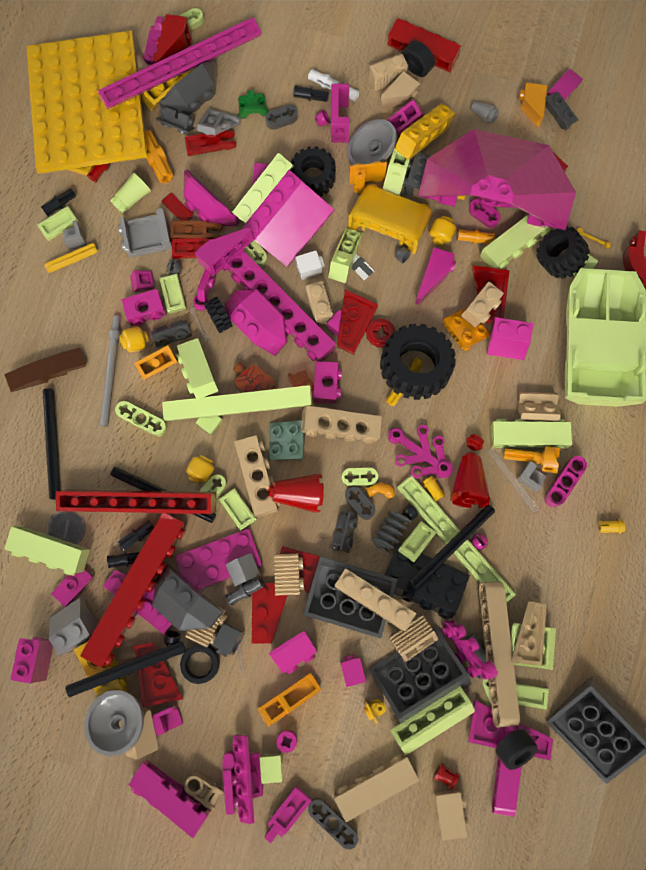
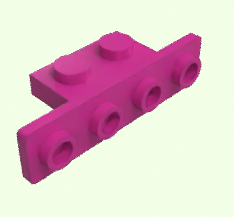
[233,735,264,824]

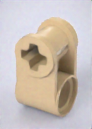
[185,772,224,810]

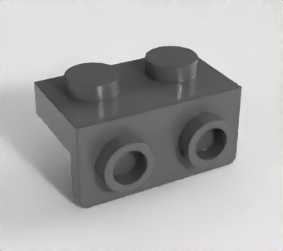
[403,153,431,196]

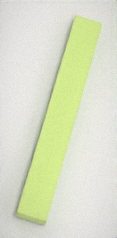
[162,385,313,421]
[397,476,516,603]

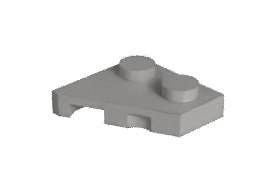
[197,108,241,135]

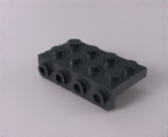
[384,543,470,619]

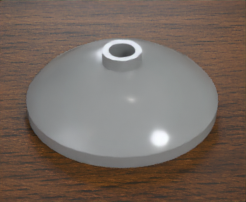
[347,119,397,165]
[84,690,144,756]

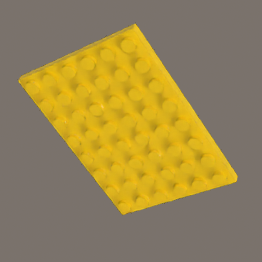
[26,30,147,174]

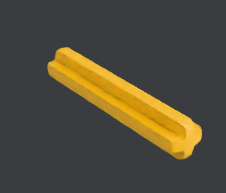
[44,243,98,273]
[386,357,423,407]

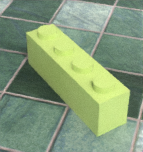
[232,153,295,224]
[480,214,551,269]
[490,419,572,449]
[5,526,90,575]
[391,686,475,755]

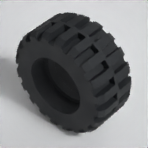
[380,323,456,400]

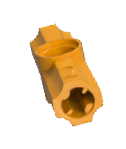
[144,130,174,183]

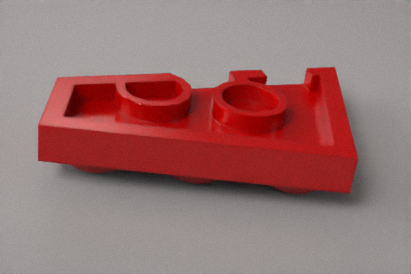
[472,265,510,324]
[337,290,378,355]
[252,583,288,644]
[134,642,183,707]

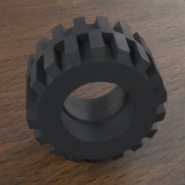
[291,146,336,197]
[536,226,590,279]

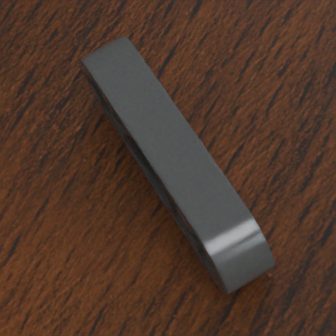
[308,798,358,849]

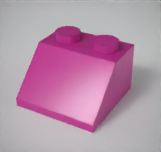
[486,317,534,360]
[269,631,317,674]

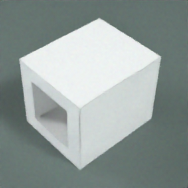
[295,251,324,280]

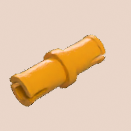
[457,229,495,244]

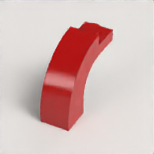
[623,230,646,289]

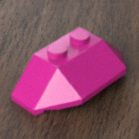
[183,169,239,226]
[224,290,287,356]

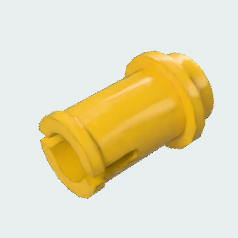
[423,476,445,501]
[598,518,625,534]

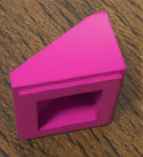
[130,270,155,292]
[327,310,341,337]

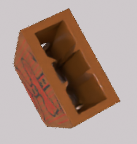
[233,362,278,393]

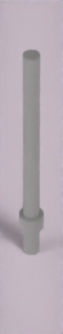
[100,316,121,427]

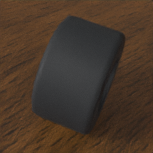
[496,729,537,770]

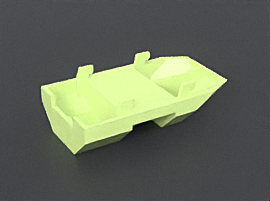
[565,268,646,407]

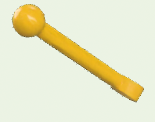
[576,228,611,249]

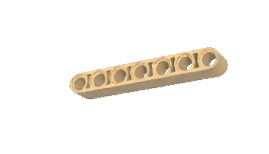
[479,582,520,727]

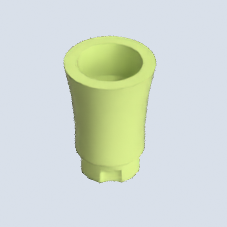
[110,172,151,214]

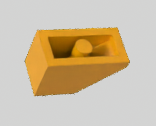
[519,82,547,127]

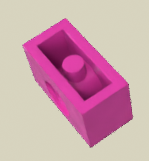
[121,289,166,326]
[313,361,342,404]

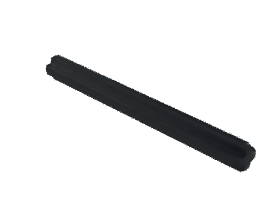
[42,388,60,500]
[110,466,216,523]
[409,504,495,589]
[65,641,186,697]

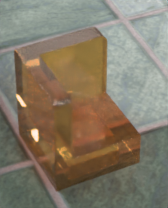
[287,370,314,392]

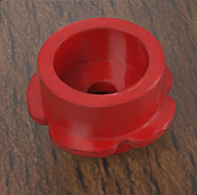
[466,434,484,451]

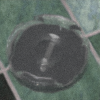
[46,511,86,545]

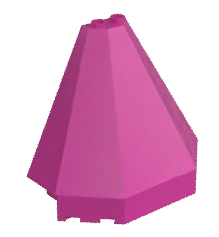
[418,129,576,230]

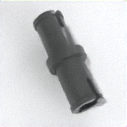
[225,576,265,606]

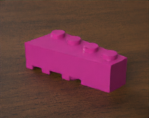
[128,760,211,839]

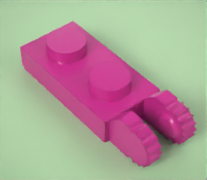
[222,751,239,815]

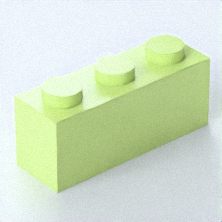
[176,338,218,399]

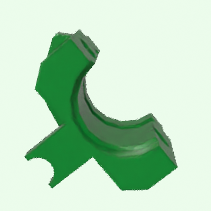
[238,89,269,119]

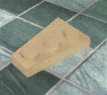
[511,601,547,666]

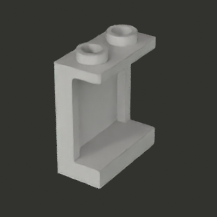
[118,208,172,258]

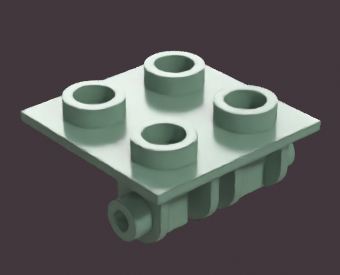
[269,420,305,461]

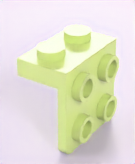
[511,623,556,670]

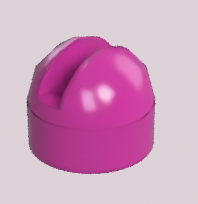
[315,110,330,127]
[193,295,208,311]
[471,534,488,550]

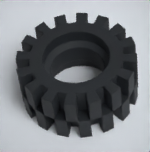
[204,296,233,333]

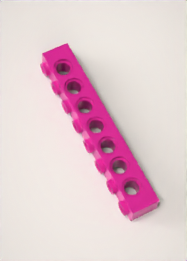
[222,250,336,362]

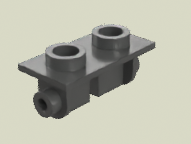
[545,92,579,131]
[156,106,195,134]
[151,320,192,347]
[332,511,358,553]

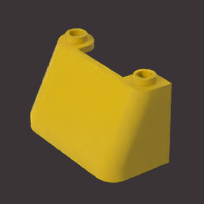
[348,184,432,254]

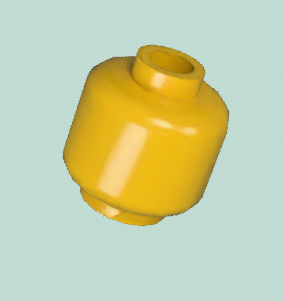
[429,216,456,245]
[119,326,149,353]
[186,455,215,484]

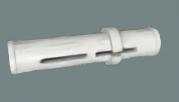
[308,68,360,102]

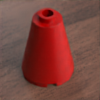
[450,452,490,508]
[268,474,324,513]

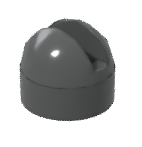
[395,247,411,263]
[167,260,182,275]

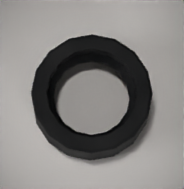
[401,40,435,77]
[180,645,220,684]

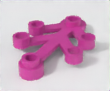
[388,425,453,478]
[442,620,498,680]

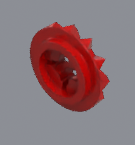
[366,319,396,348]

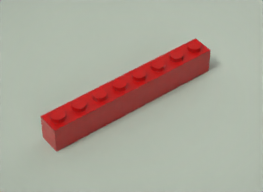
[56,489,216,514]
[80,513,186,669]

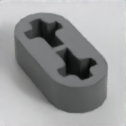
[265,105,298,130]
[345,487,375,520]

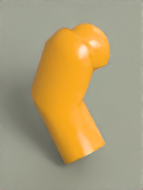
[366,482,395,499]

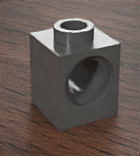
[212,623,245,657]

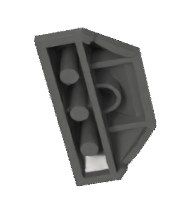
[159,59,217,115]
[152,563,223,631]

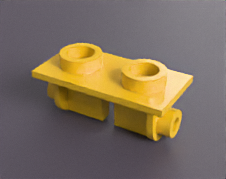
[363,699,386,723]

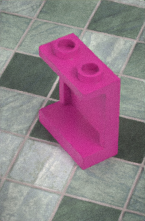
[331,83,350,143]
[11,637,53,684]

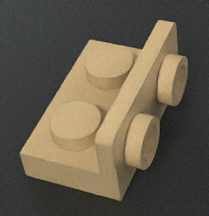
[517,392,561,421]

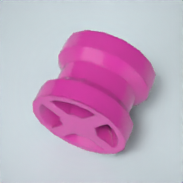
[276,730,297,753]

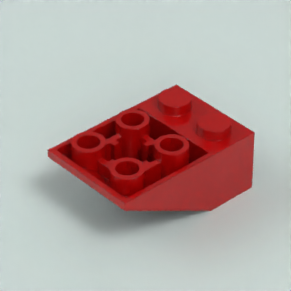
[153,14,192,64]

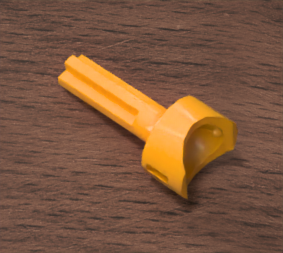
[504,446,560,473]

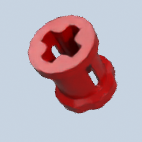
[433,763,460,791]

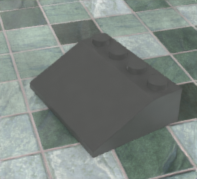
[303,556,398,638]
[369,627,472,724]
[546,676,646,784]

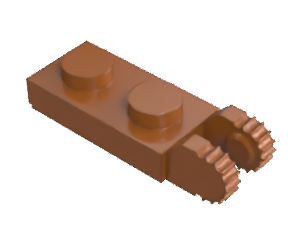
[170,220,222,240]

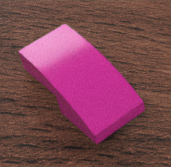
[547,69,584,101]

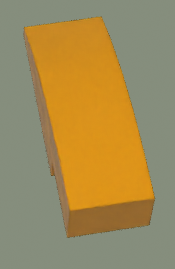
[256,673,321,727]

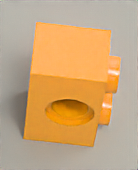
[134,344,178,380]

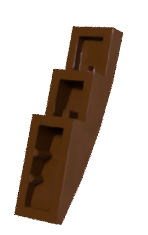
[4,348,86,392]

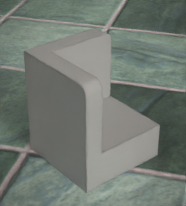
[63,220,87,250]
[517,461,546,492]
[226,553,260,586]

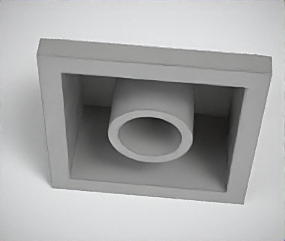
[49,597,97,656]

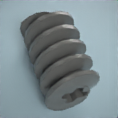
[371,511,412,555]

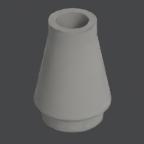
[471,101,499,123]

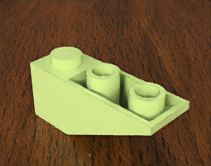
[383,148,411,196]
[328,228,363,283]

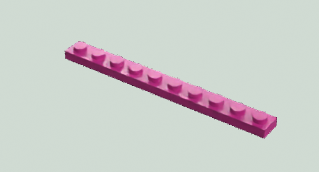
[98,17,262,110]

